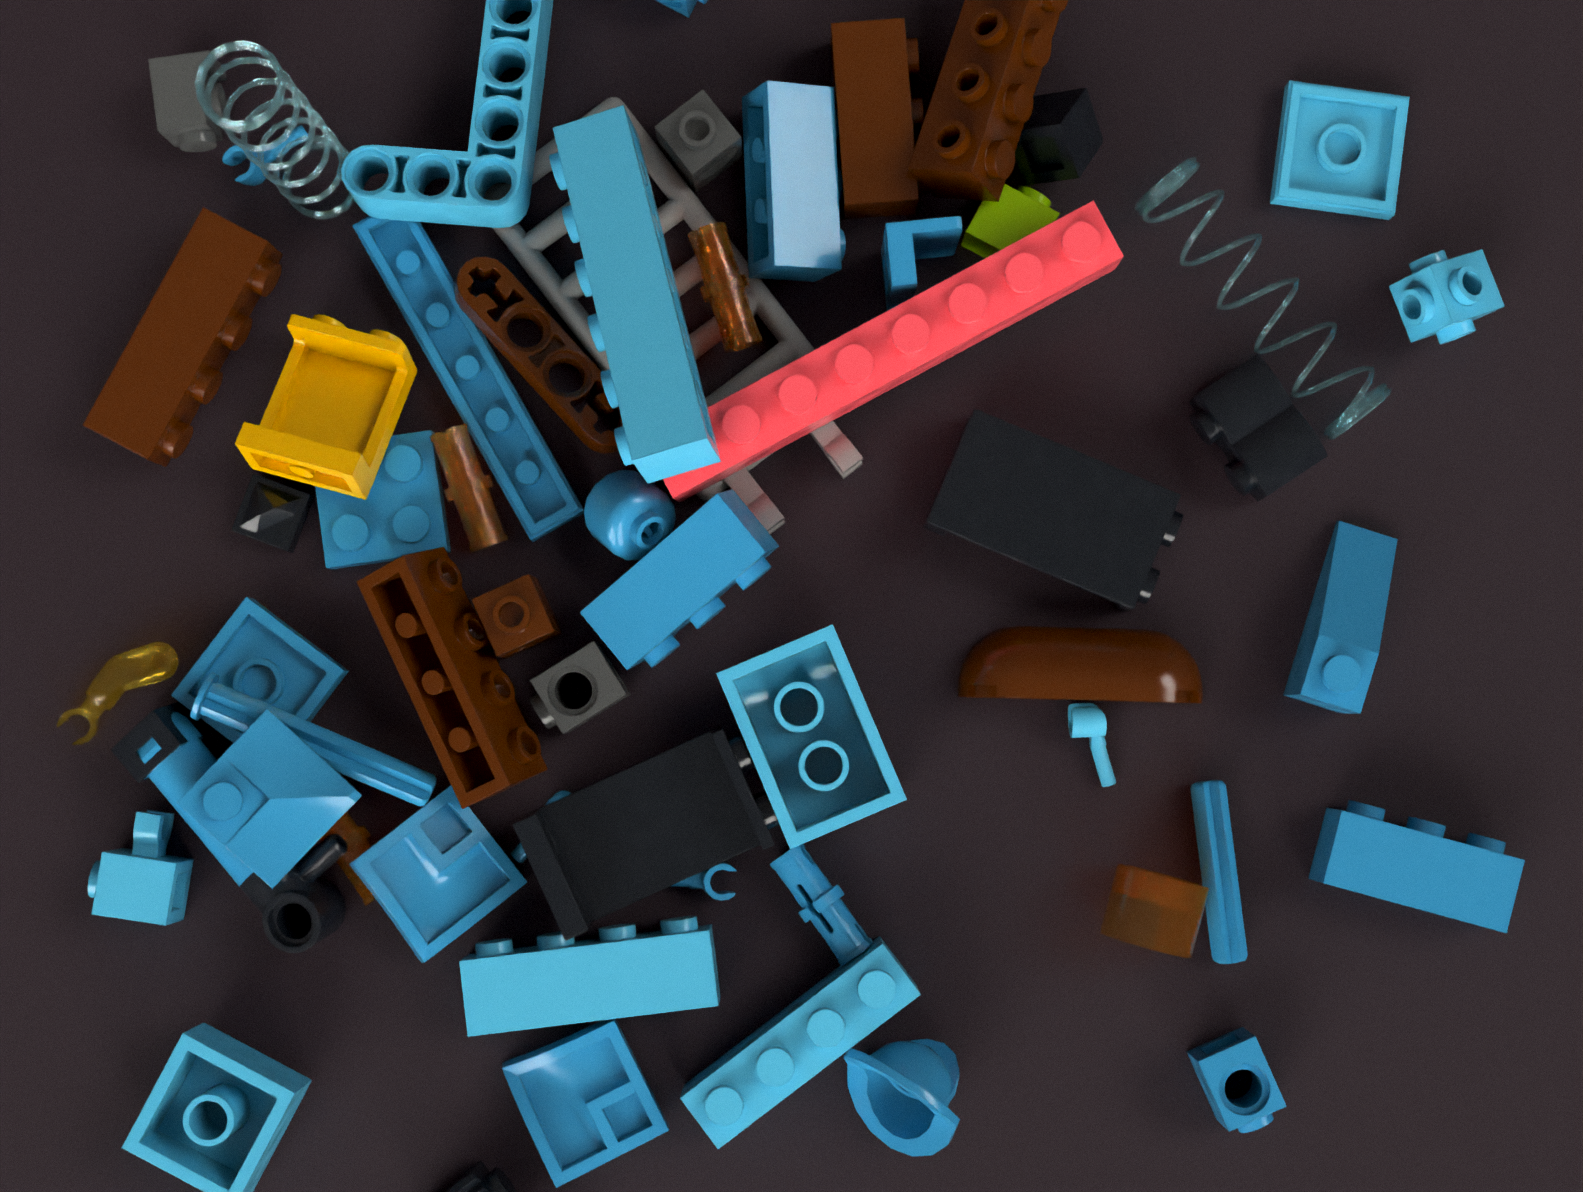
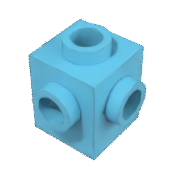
[1389,249,1505,345]

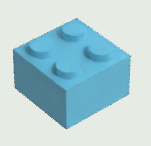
[122,1022,312,1192]

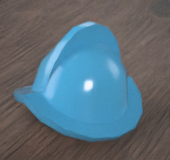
[843,1039,960,1157]

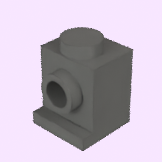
[148,50,228,152]

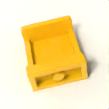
[235,314,418,500]

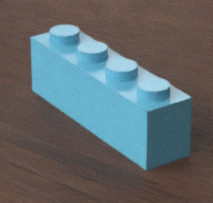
[459,916,721,1037]
[680,936,921,1149]

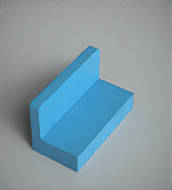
[881,216,962,310]

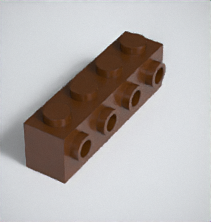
[908,0,1068,202]
[83,207,283,467]
[357,547,548,809]

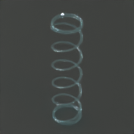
[195,40,355,220]
[1134,157,1391,440]

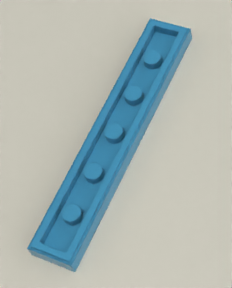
[352,216,584,542]

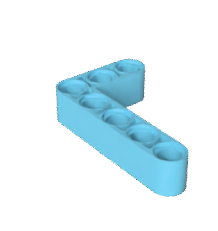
[341,0,554,228]

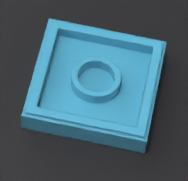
[1270,80,1410,220]

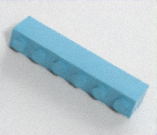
[549,105,721,484]

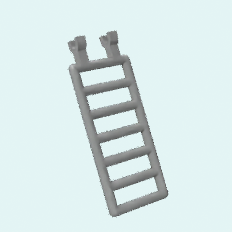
[484,97,863,534]

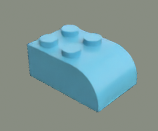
[716,624,907,849]

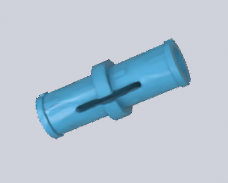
[769,844,874,966]

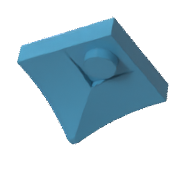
[176,708,362,889]
[349,785,527,963]
[502,1019,669,1188]

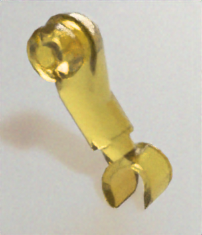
[57,642,178,745]

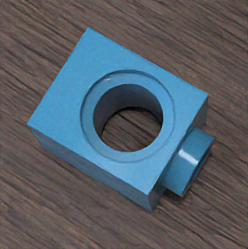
[1187,1027,1286,1133]

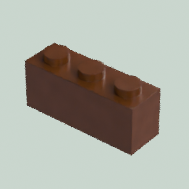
[830,18,929,219]

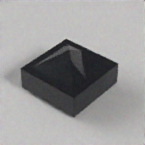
[231,474,315,553]

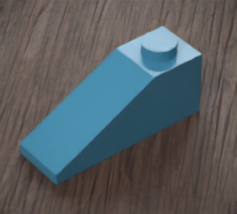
[1283,521,1398,714]

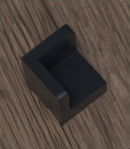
[1015,88,1103,186]

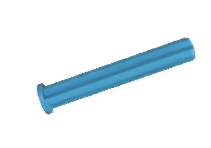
[190,672,437,806]

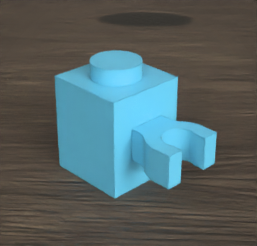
[88,810,194,926]

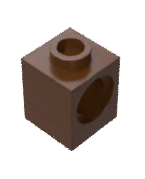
[471,574,562,659]

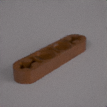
[454,256,623,454]

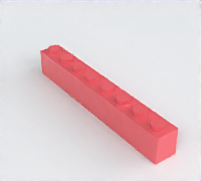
[663,200,1124,503]

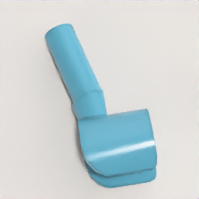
[1068,703,1116,787]

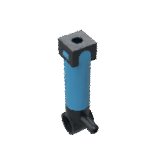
[111,702,348,953]

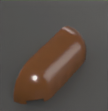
[958,626,1203,704]

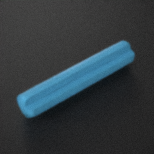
[1190,780,1248,964]

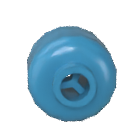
[584,470,676,560]

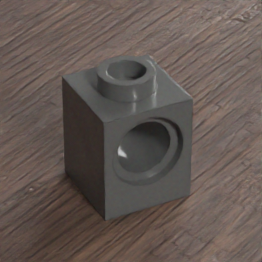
[654,89,743,193]
[529,641,631,734]

